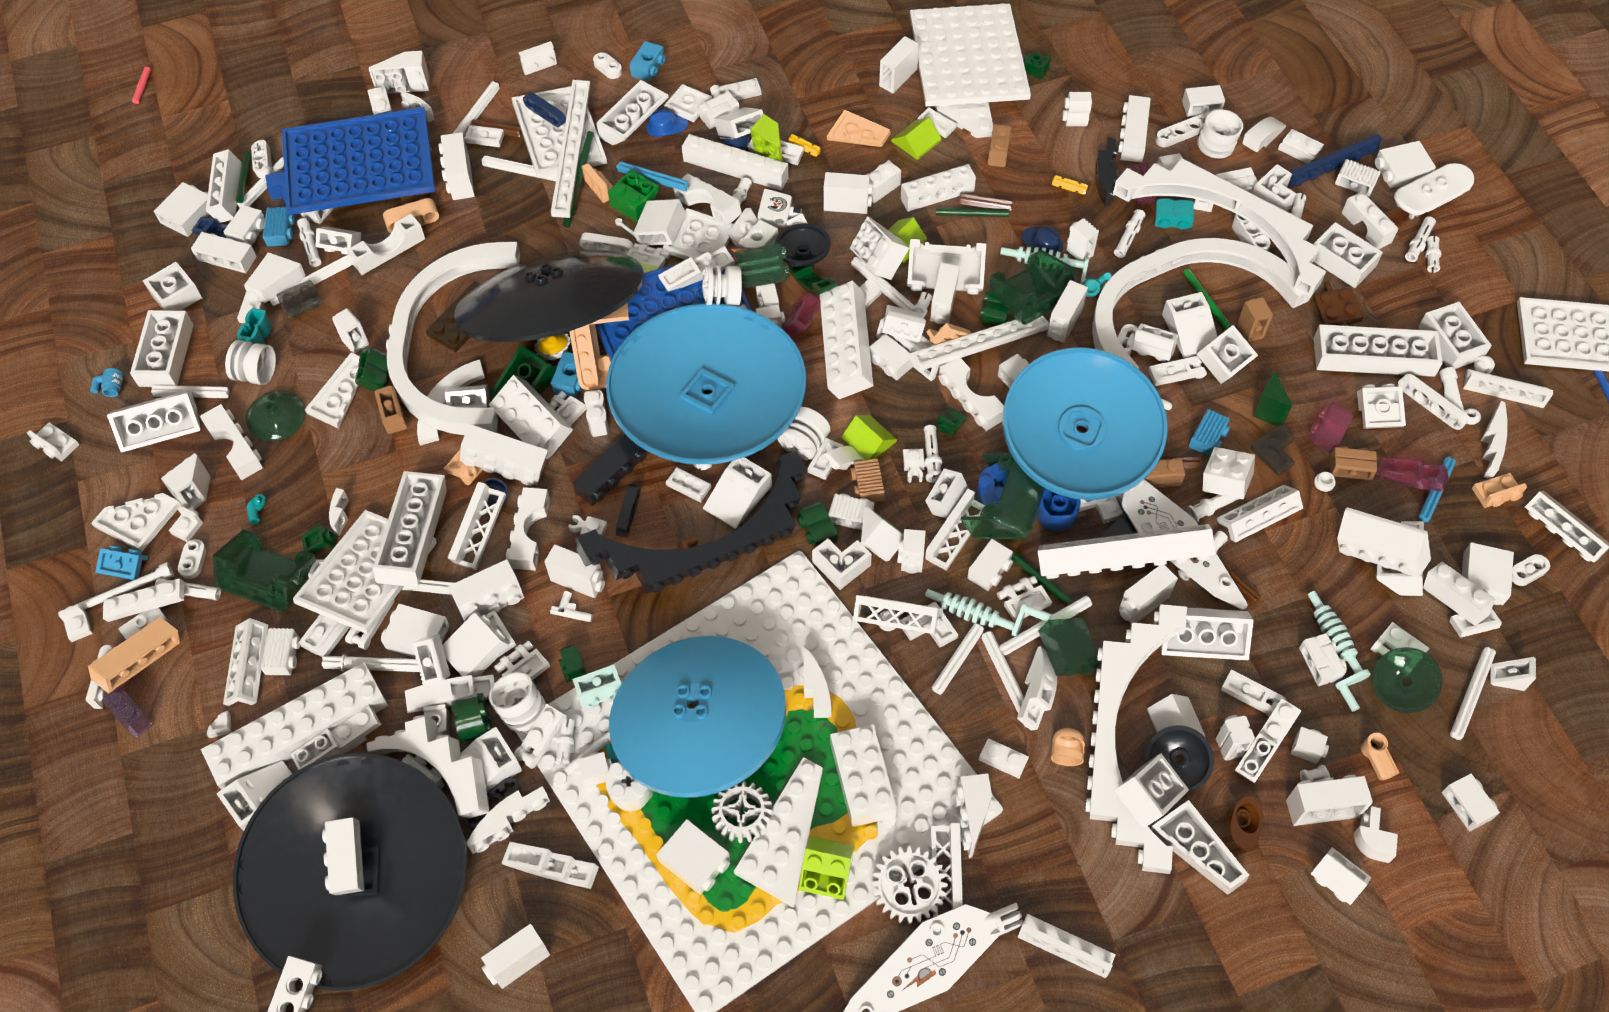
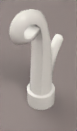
[1439,367,1481,425]

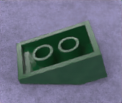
[490,345,557,397]

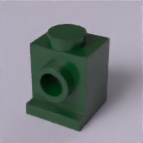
[1023,51,1051,80]
[558,645,586,683]

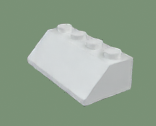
[597,80,669,145]
[107,390,201,452]
[1337,507,1431,577]
[1161,608,1253,660]

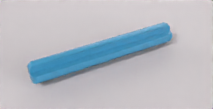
[1418,457,1456,523]

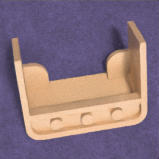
[570,302,629,390]

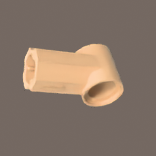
[1361,733,1399,780]

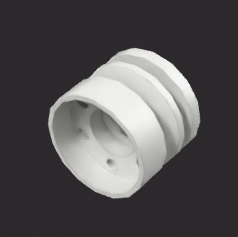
[1197,109,1243,159]
[702,265,742,306]
[225,340,276,385]
[778,407,830,460]
[489,672,546,732]

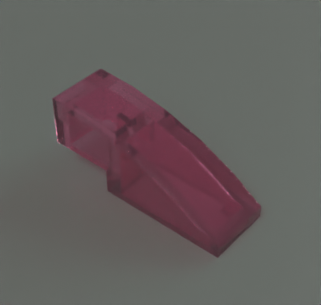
[1377,458,1449,491]

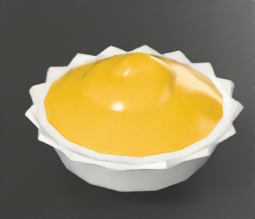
[535,333,571,360]

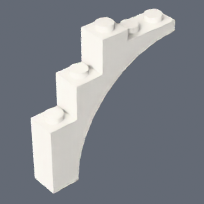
[367,715,490,818]

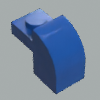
[265,172,286,204]

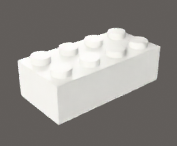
[130,310,194,387]
[489,375,573,459]
[460,424,548,486]
[830,724,897,827]

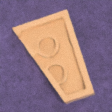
[827,110,891,147]

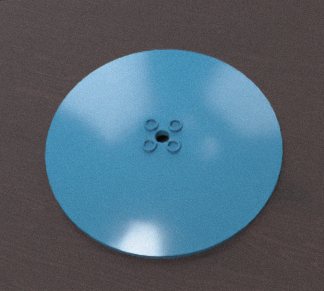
[606,304,806,465]

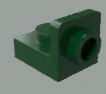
[936,407,967,437]
[301,525,337,555]

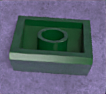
[1253,373,1293,428]

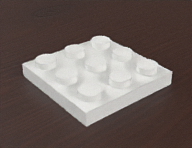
[663,208,734,260]

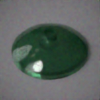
[246,390,306,441]
[1372,647,1443,713]

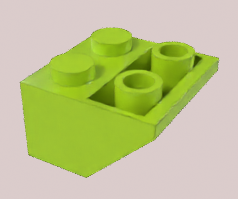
[750,114,783,162]
[798,836,855,900]

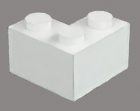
[1252,164,1296,212]
[812,539,872,590]

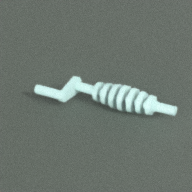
[1000,246,1107,289]
[925,589,1052,636]
[1308,591,1371,712]

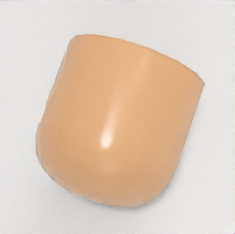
[1051,728,1085,766]

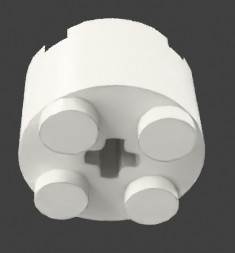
[606,761,653,811]

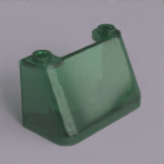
[989,250,1076,325]
[213,529,316,612]

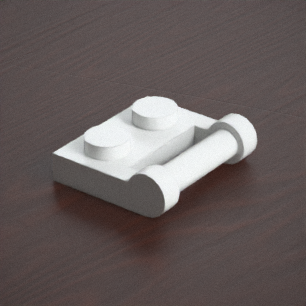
[1370,622,1429,676]

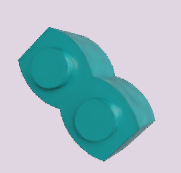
[1155,199,1194,230]
[237,308,272,344]

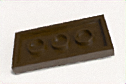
[426,281,480,353]

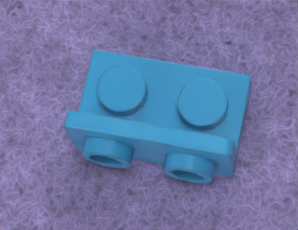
[95,545,148,580]

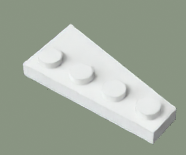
[305,353,360,429]

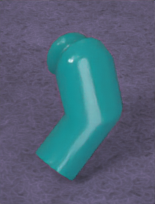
[247,494,266,524]

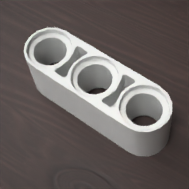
[1232,214,1270,251]

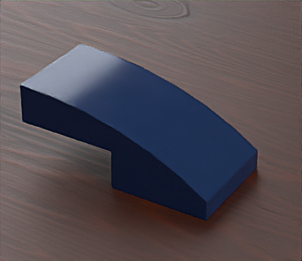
[191,217,228,238]

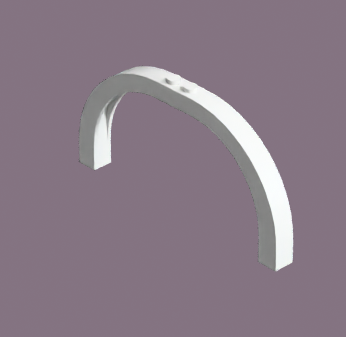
[1092,238,1310,369]
[386,242,521,435]

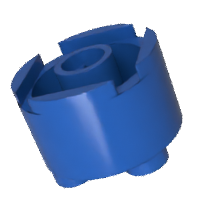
[977,463,1020,512]
[1036,489,1081,531]

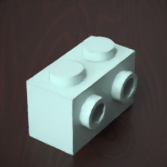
[573,665,622,708]

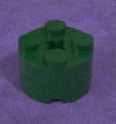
[451,693,492,743]

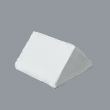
[861,507,904,561]
[1147,694,1205,737]

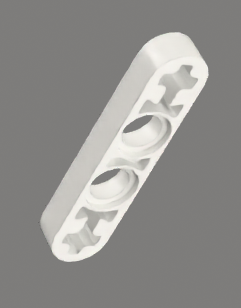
[1156,112,1210,147]
[1398,374,1469,430]

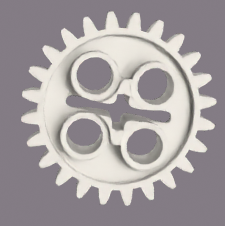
[871,846,948,924]

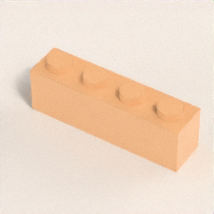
[88,617,180,693]

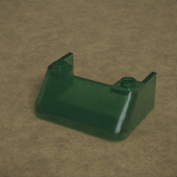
[960,452,1045,539]

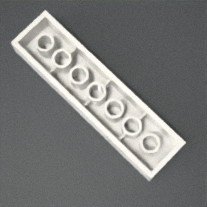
[1038,524,1215,579]
[201,662,388,790]

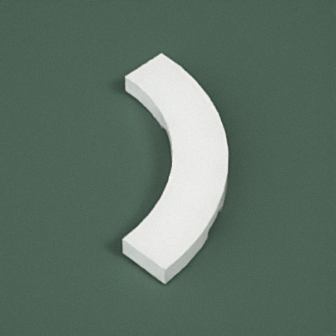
[417,359,485,445]

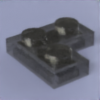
[1250,425,1295,476]

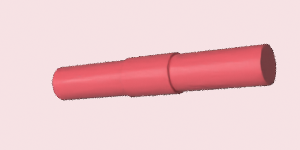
[132,67,151,104]

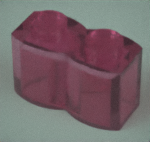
[784,293,821,336]

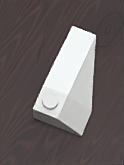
[1377,521,1424,596]

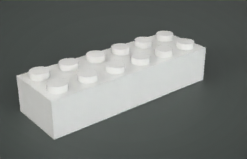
[820,280,873,399]
[1313,325,1442,377]
[373,471,447,587]

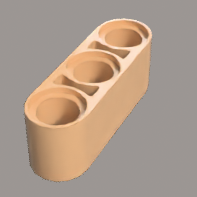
[383,198,439,233]

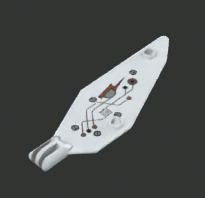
[1121,480,1248,610]
[843,903,1024,1012]

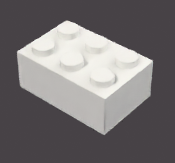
[439,132,475,200]
[1313,222,1383,288]
[1419,302,1492,369]
[448,559,524,622]
[1114,753,1189,829]
[1286,775,1373,826]

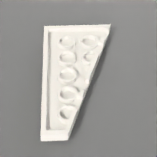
[734,757,823,908]

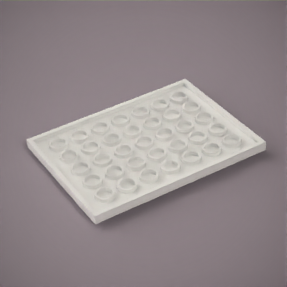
[910,3,1031,106]

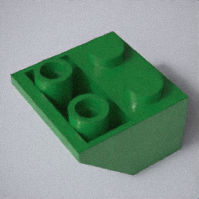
[608,169,659,223]

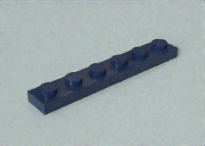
[1287,134,1382,189]

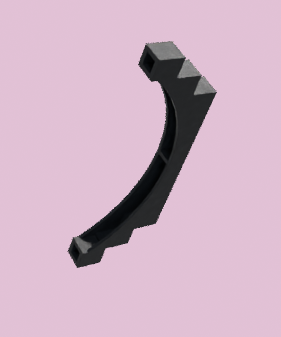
[574,450,807,594]

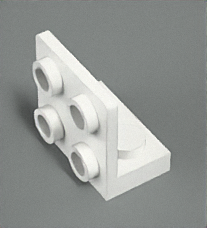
[882,305,926,342]

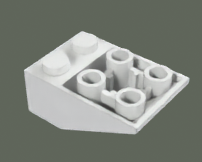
[369,51,430,94]
[850,216,909,280]
[1162,292,1217,359]
[703,457,772,529]
[461,727,522,792]
[217,761,292,831]
[955,774,992,858]

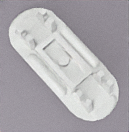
[1394,163,1474,219]

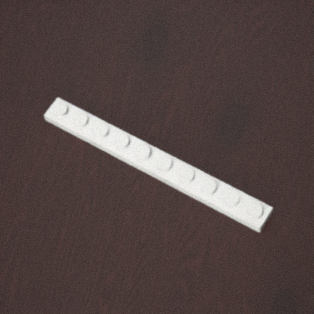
[551,80,591,218]

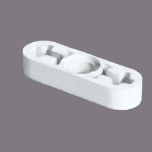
[251,140,272,178]
[579,233,633,254]

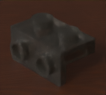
[276,280,323,318]

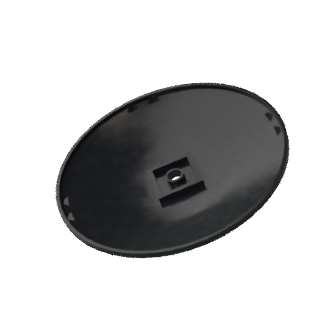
[454,250,645,342]
[233,753,467,991]

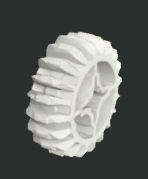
[711,781,773,843]

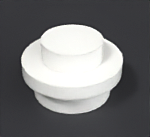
[1474,356,1495,374]
[1314,472,1335,492]
[879,610,897,631]

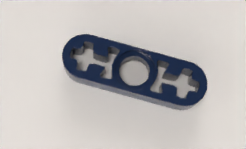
[523,92,566,128]

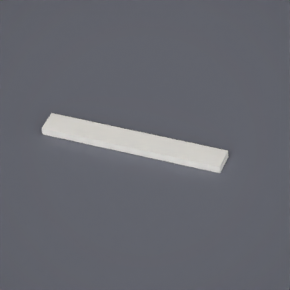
[909,312,1049,371]

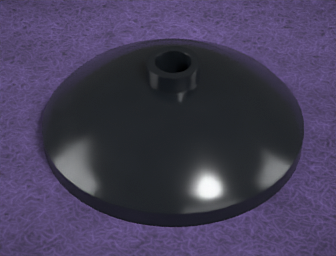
[775,223,831,266]
[1145,725,1214,793]

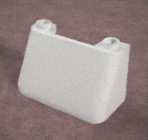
[907,239,986,295]

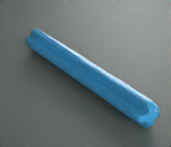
[616,161,689,191]

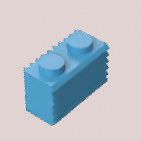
[263,207,295,247]
[1189,409,1230,457]

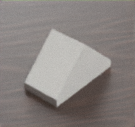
[1491,657,1536,691]

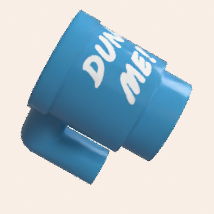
[90,368,124,397]

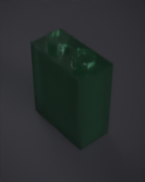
[735,243,790,289]
[1038,618,1102,677]

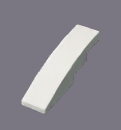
[658,246,735,292]
[1481,401,1507,479]
[502,842,599,889]

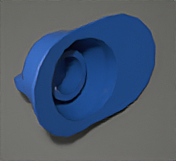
[646,109,688,137]

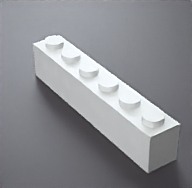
[682,134,789,191]

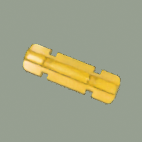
[788,134,821,157]
[1052,175,1088,195]

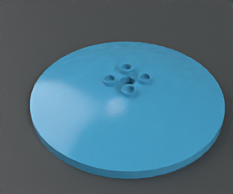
[1002,348,1167,500]
[609,636,787,797]

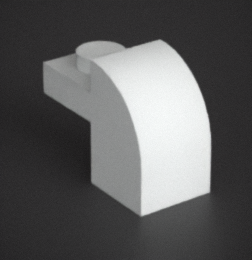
[1354,806,1398,863]

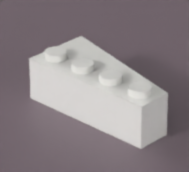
[1151,800,1249,895]

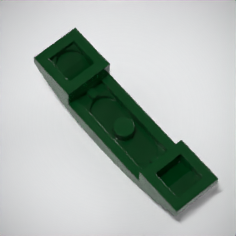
[787,265,837,296]

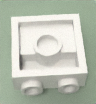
[1357,384,1406,429]

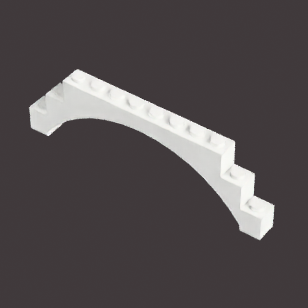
[1113,158,1326,298]
[1085,604,1187,874]

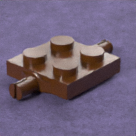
[1313,280,1363,326]

